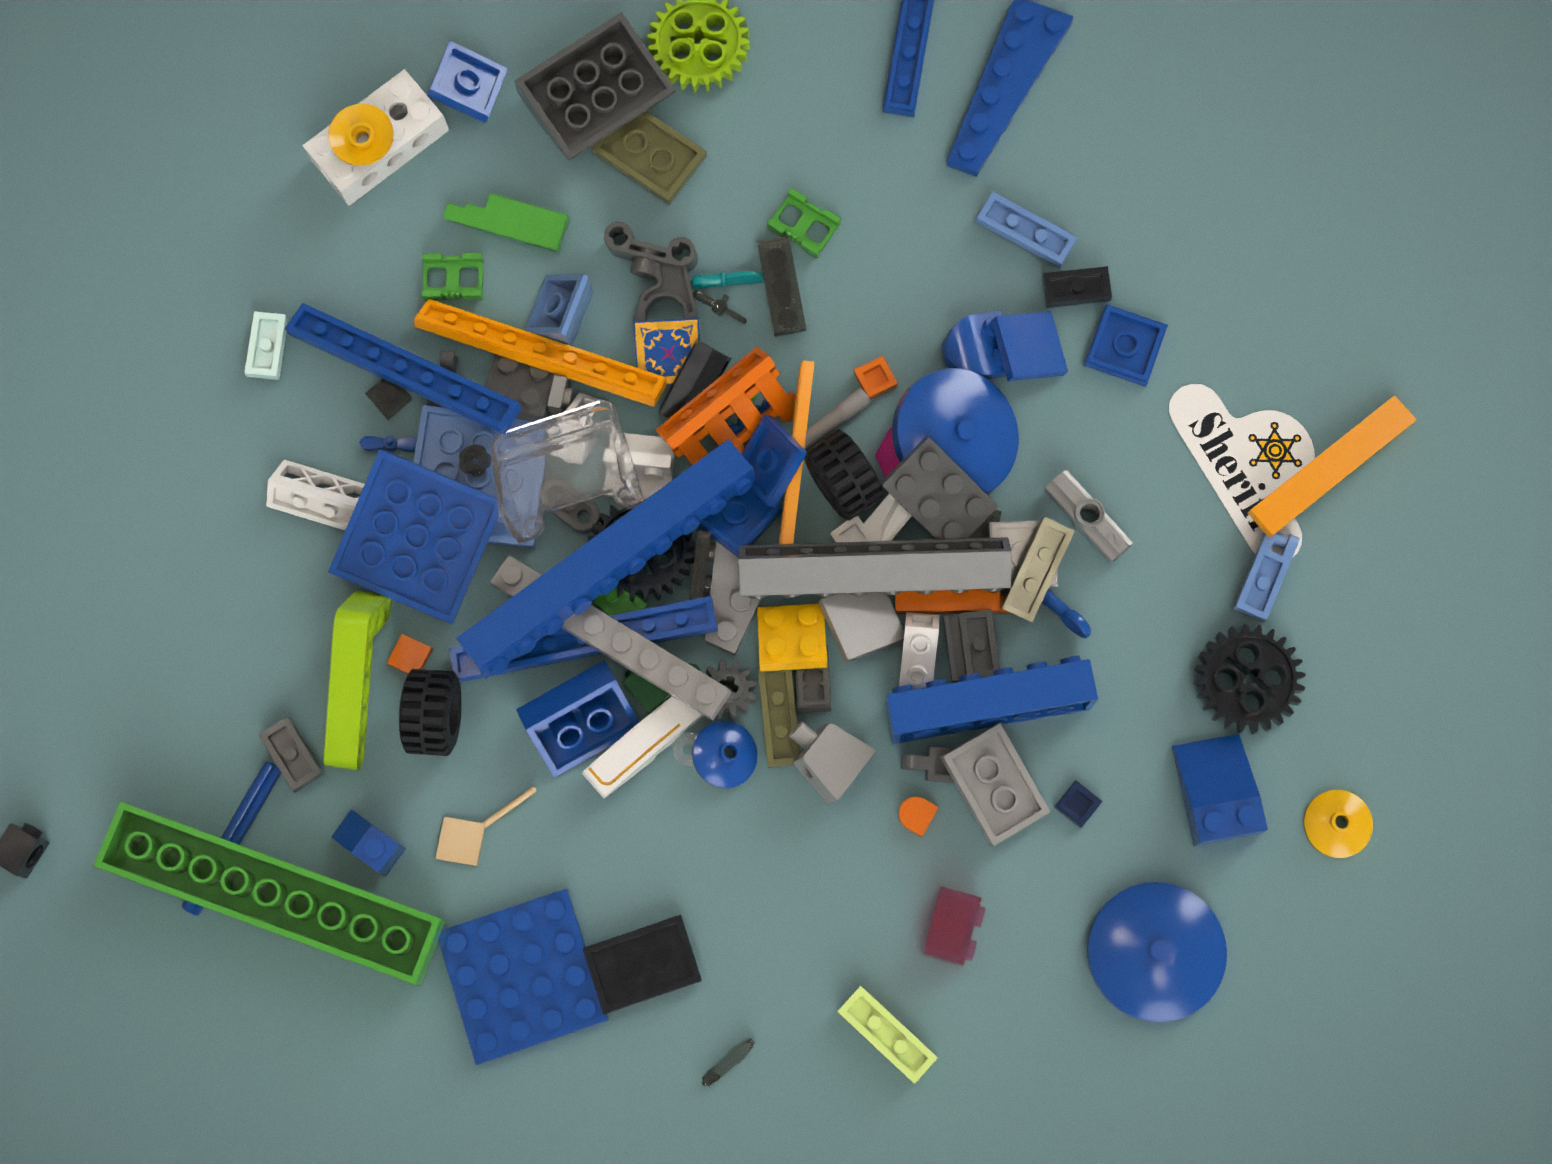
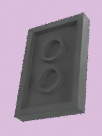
[880,436,999,540]

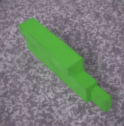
[443,193,570,253]

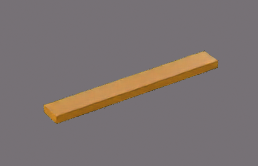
[414,299,667,407]

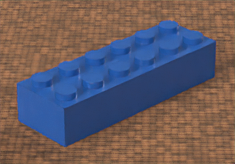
[885,656,1098,745]

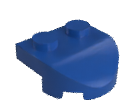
[942,311,1006,379]

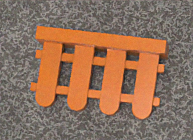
[655,346,796,465]

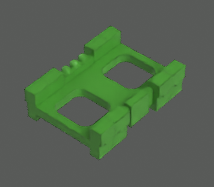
[767,188,841,259]
[421,253,484,301]

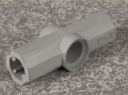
[1044,470,1133,563]

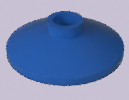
[692,721,757,788]

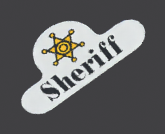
[1169,384,1315,557]

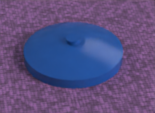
[892,368,1019,494]
[1087,882,1227,1022]

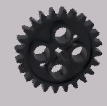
[588,497,695,603]
[1193,624,1306,734]

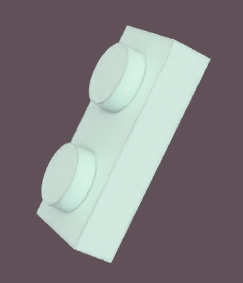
[244,311,289,380]

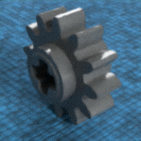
[706,660,757,721]

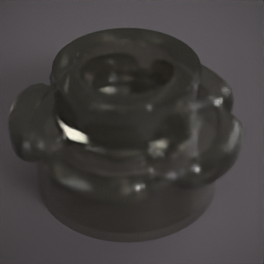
[459,445,491,477]

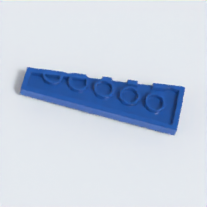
[947,0,1074,177]

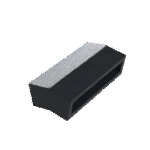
[658,339,732,419]

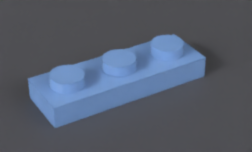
[976,192,1077,268]

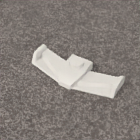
[830,494,911,542]

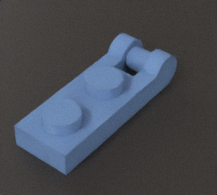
[1233,532,1300,622]

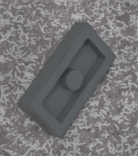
[259,717,324,793]

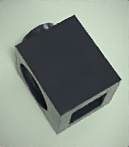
[0,822,50,878]

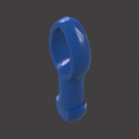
[1042,589,1091,638]

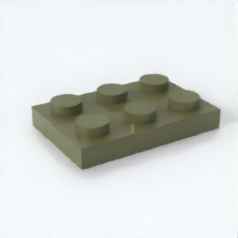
[591,111,707,205]

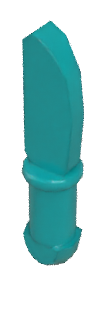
[691,271,765,290]

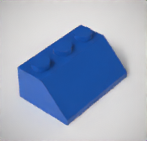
[516,660,639,778]

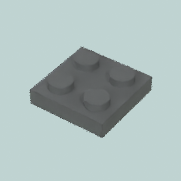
[485,354,559,424]

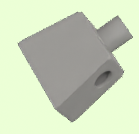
[789,721,876,804]

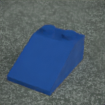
[1172,734,1268,846]

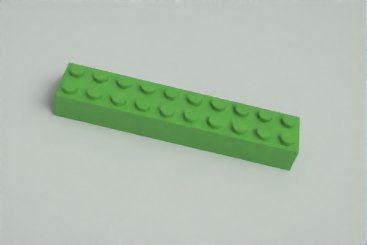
[93,801,446,986]

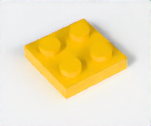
[757,603,827,672]

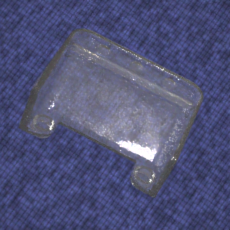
[491,400,643,544]

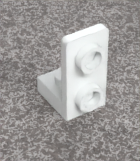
[899,612,939,690]

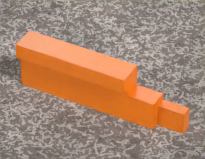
[895,589,1013,614]

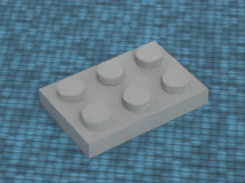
[940,723,1050,846]

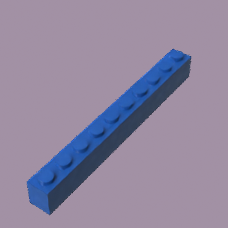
[456,439,756,679]

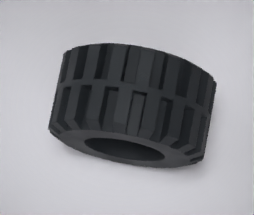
[804,429,883,521]
[399,669,461,756]

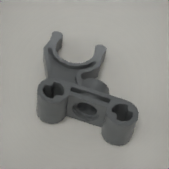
[604,222,698,321]

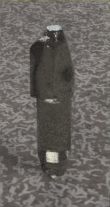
[702,1038,755,1086]

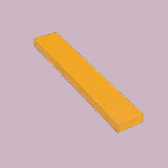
[778,360,815,544]
[1248,395,1417,538]

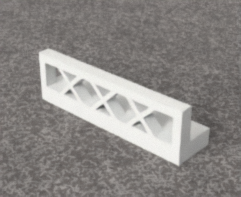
[266,460,365,530]

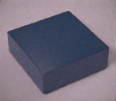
[1054,780,1103,829]

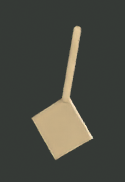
[435,787,536,866]

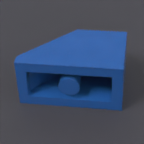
[331,809,406,876]

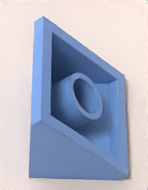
[525,274,593,346]

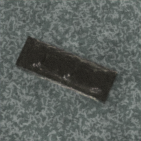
[757,236,806,337]

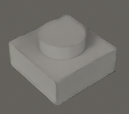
[547,375,574,417]

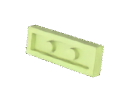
[837,986,938,1084]

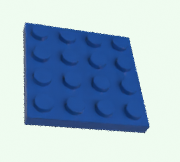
[328,449,505,624]
[438,888,609,1065]

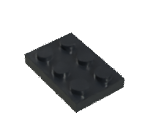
[583,915,702,1014]

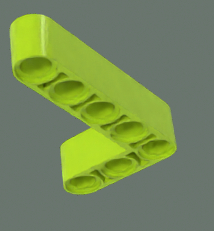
[324,590,391,771]

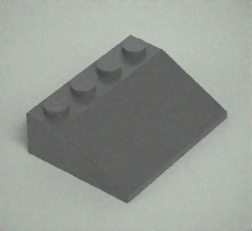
[515,12,676,161]

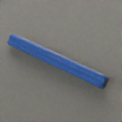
[182,762,281,916]

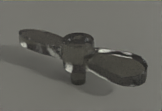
[693,290,747,325]

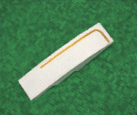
[582,696,704,799]

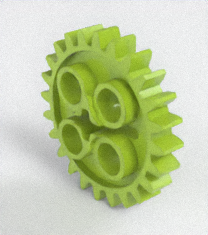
[647,0,750,93]

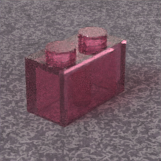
[922,886,986,967]

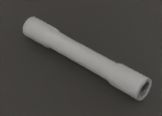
[805,388,871,450]

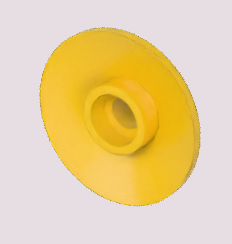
[328,104,394,166]
[1304,790,1373,858]

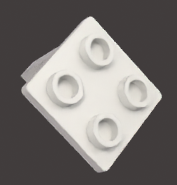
[604,432,675,501]

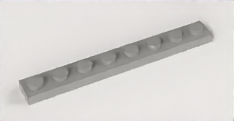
[490,555,731,721]

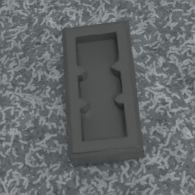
[796,645,831,713]

